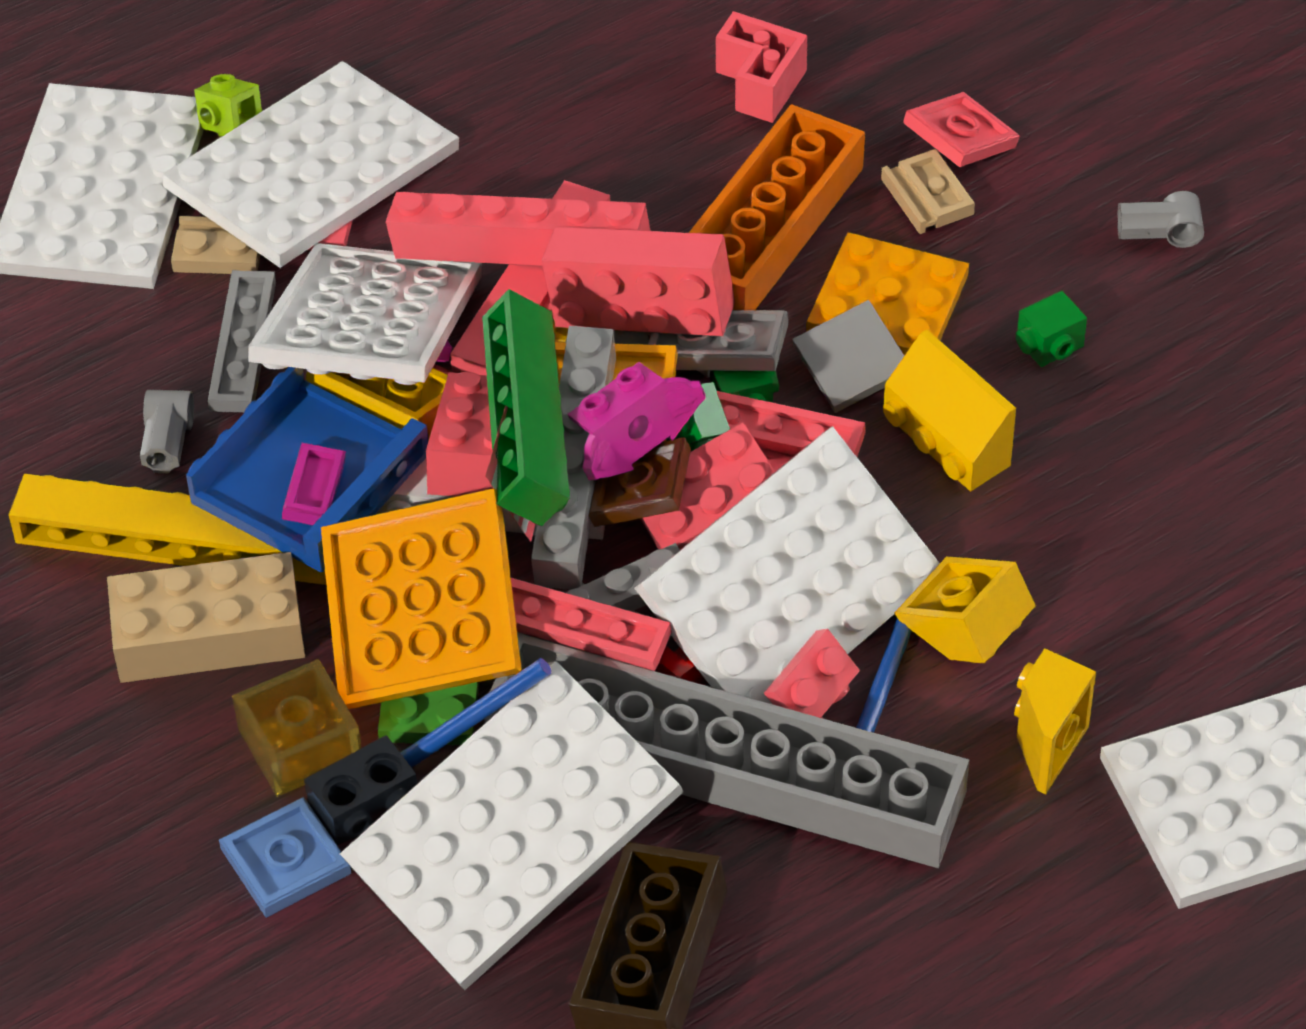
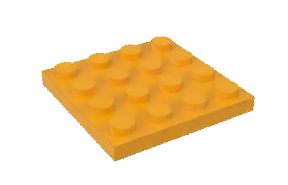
[321,488,522,710]

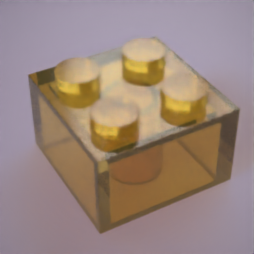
[232,659,361,797]

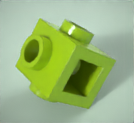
[194,74,262,136]

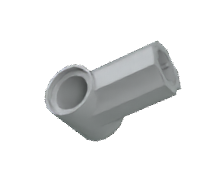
[1117,191,1204,248]
[140,389,194,473]

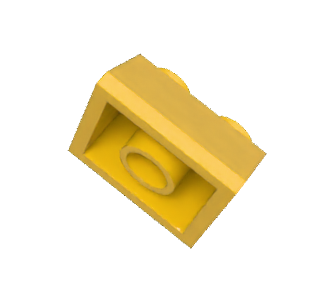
[894,556,1036,663]
[1014,648,1096,794]

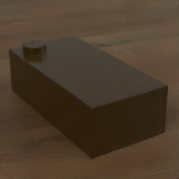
[569,842,727,1029]

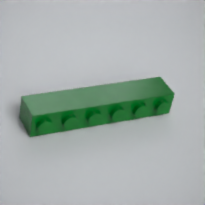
[482,289,570,526]

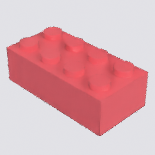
[542,227,735,336]

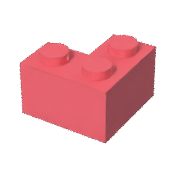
[716,11,807,123]

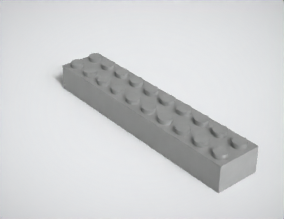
[484,633,969,868]

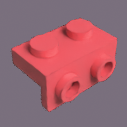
[764,628,860,719]

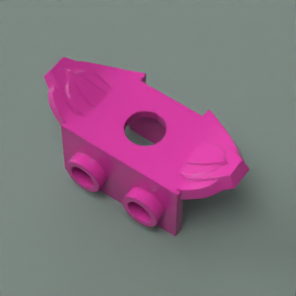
[567,362,706,480]

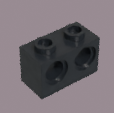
[304,735,417,846]

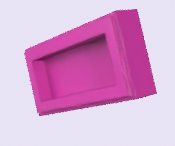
[282,443,346,525]

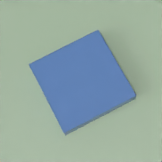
[219,797,351,918]

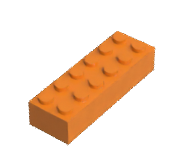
[689,104,865,310]

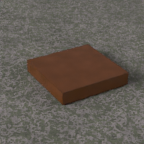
[588,437,691,527]

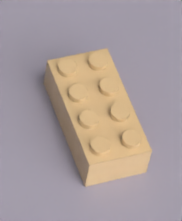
[107,552,305,683]

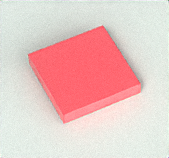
[903,92,1020,167]

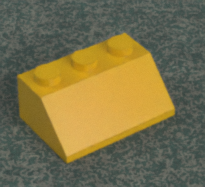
[883,329,1016,492]
[306,368,448,442]

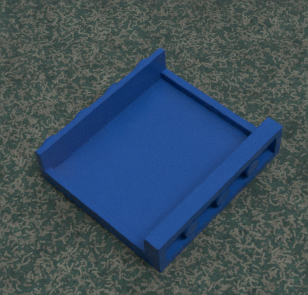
[186,367,428,573]

